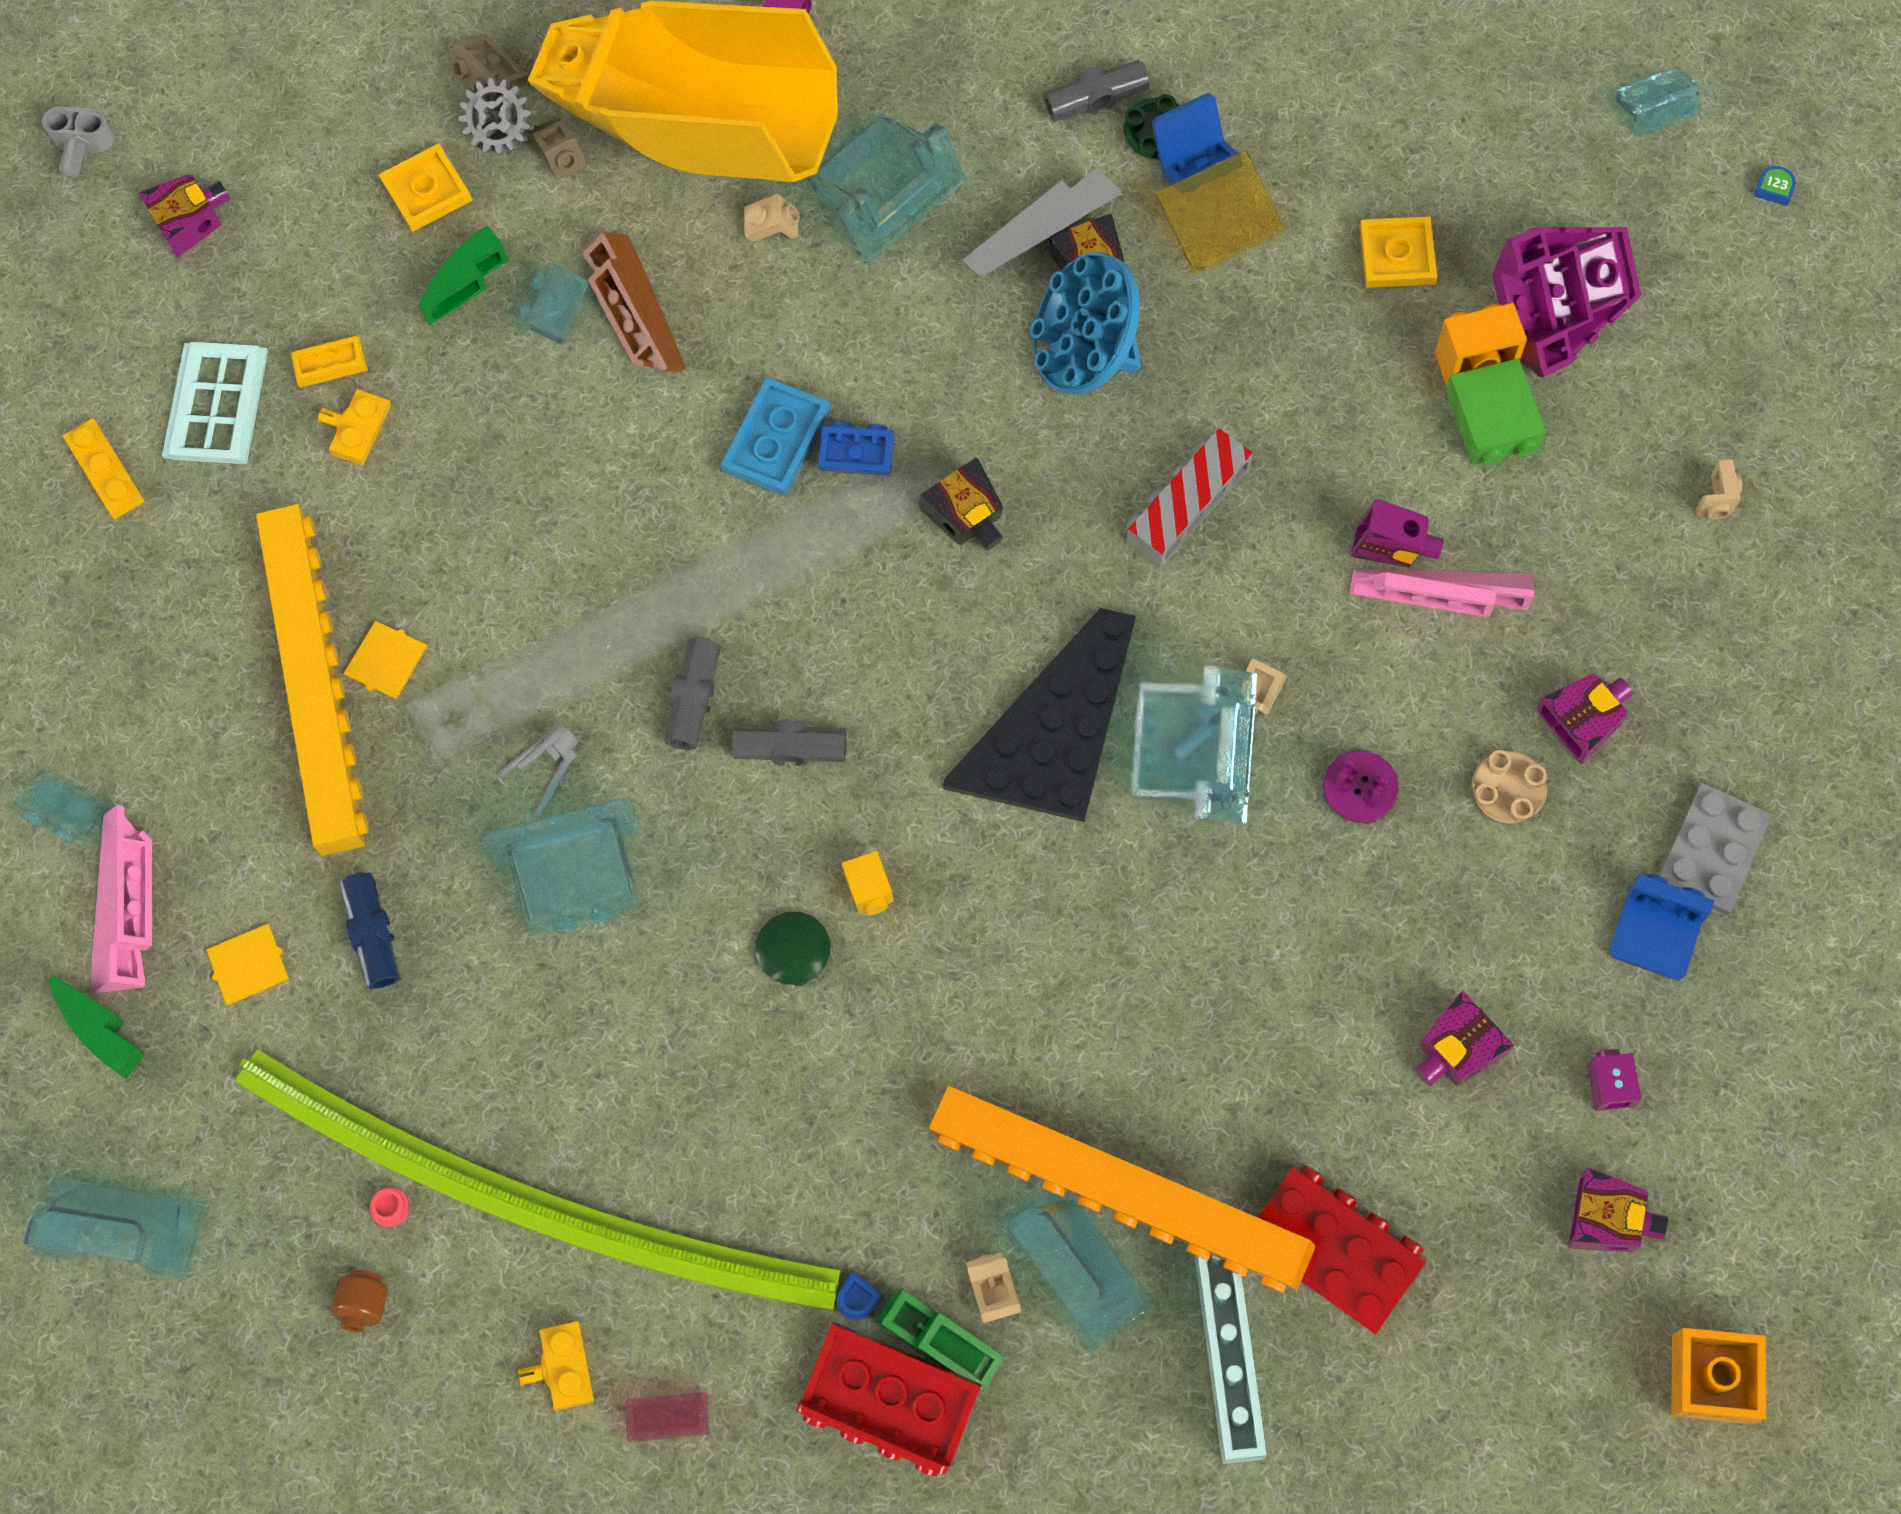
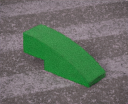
[419,225,508,326]
[48,975,145,1079]
[875,1289,1005,1392]

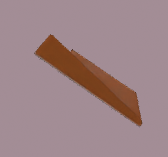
[582,232,685,372]

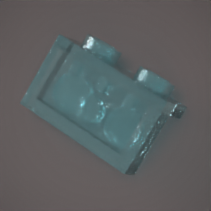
[1616,66,1699,137]
[518,263,589,345]
[14,772,110,844]

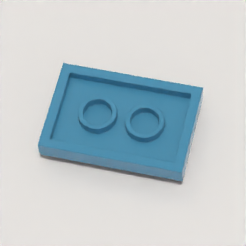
[720,377,831,497]

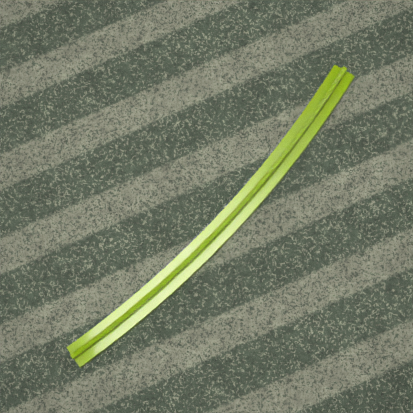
[234,1049,841,1312]

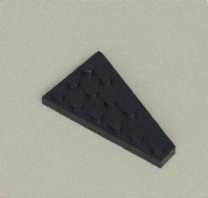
[943,608,1136,822]

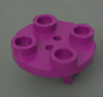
[1323,750,1399,824]

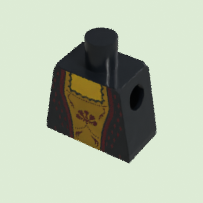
[1049,213,1125,270]
[919,457,1003,550]

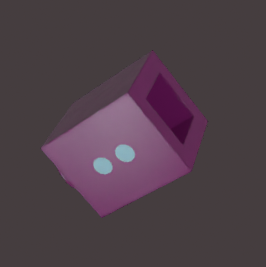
[1587,1049,1642,1112]

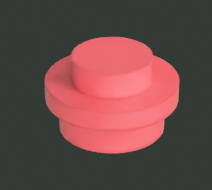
[370,1187,410,1227]

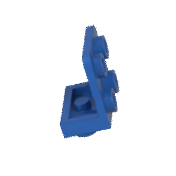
[1152,93,1242,195]
[1609,874,1714,981]

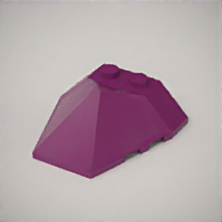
[1492,227,1641,377]

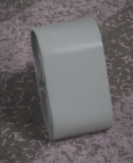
[42,107,115,177]

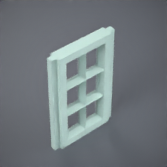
[162,342,268,464]

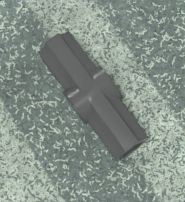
[1044,60,1150,122]
[664,637,721,751]
[732,720,847,766]

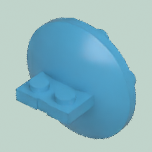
[1030,252,1141,395]

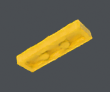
[62,418,145,520]

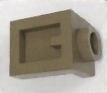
[532,120,586,179]

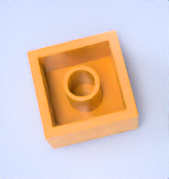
[1435,303,1527,386]
[1671,1328,1766,1425]

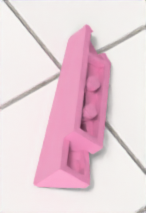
[1349,569,1535,617]
[91,805,152,993]

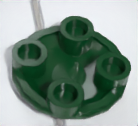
[1123,94,1180,160]
[756,912,831,986]

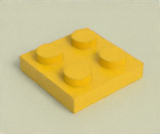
[378,143,473,232]
[1359,216,1437,288]

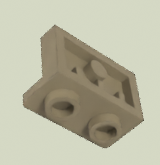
[449,34,528,101]

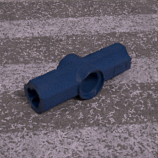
[339,872,401,989]

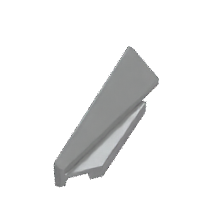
[962,168,1122,278]

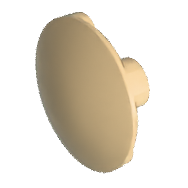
[1471,750,1547,824]

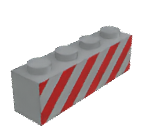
[1126,428,1253,568]

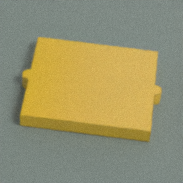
[343,621,428,700]
[206,923,290,1006]

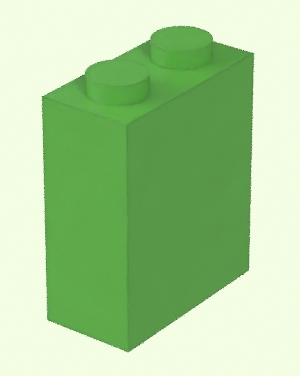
[1446,358,1547,466]

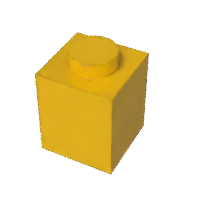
[841,851,894,915]

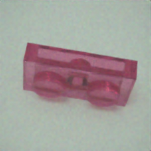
[625,1392,710,1443]

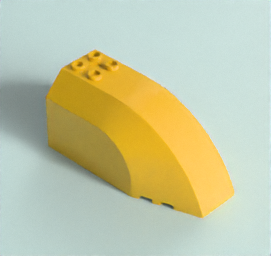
[528,1,838,182]

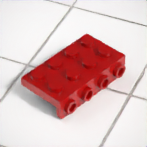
[1257,1164,1427,1335]
[796,1322,983,1477]

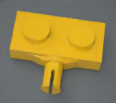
[318,389,391,465]
[518,1321,595,1411]

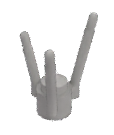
[497,723,578,818]

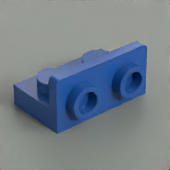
[818,421,896,476]

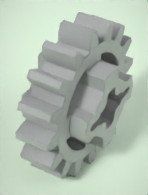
[458,78,535,154]

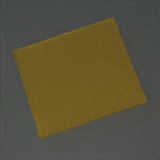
[1155,149,1286,275]

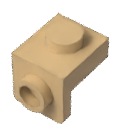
[744,194,799,242]
[1696,459,1742,520]
[1228,658,1287,717]
[966,1252,1021,1323]

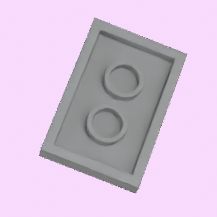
[1659,783,1773,916]

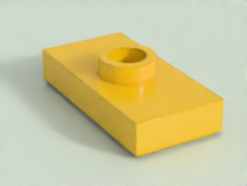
[290,335,368,388]

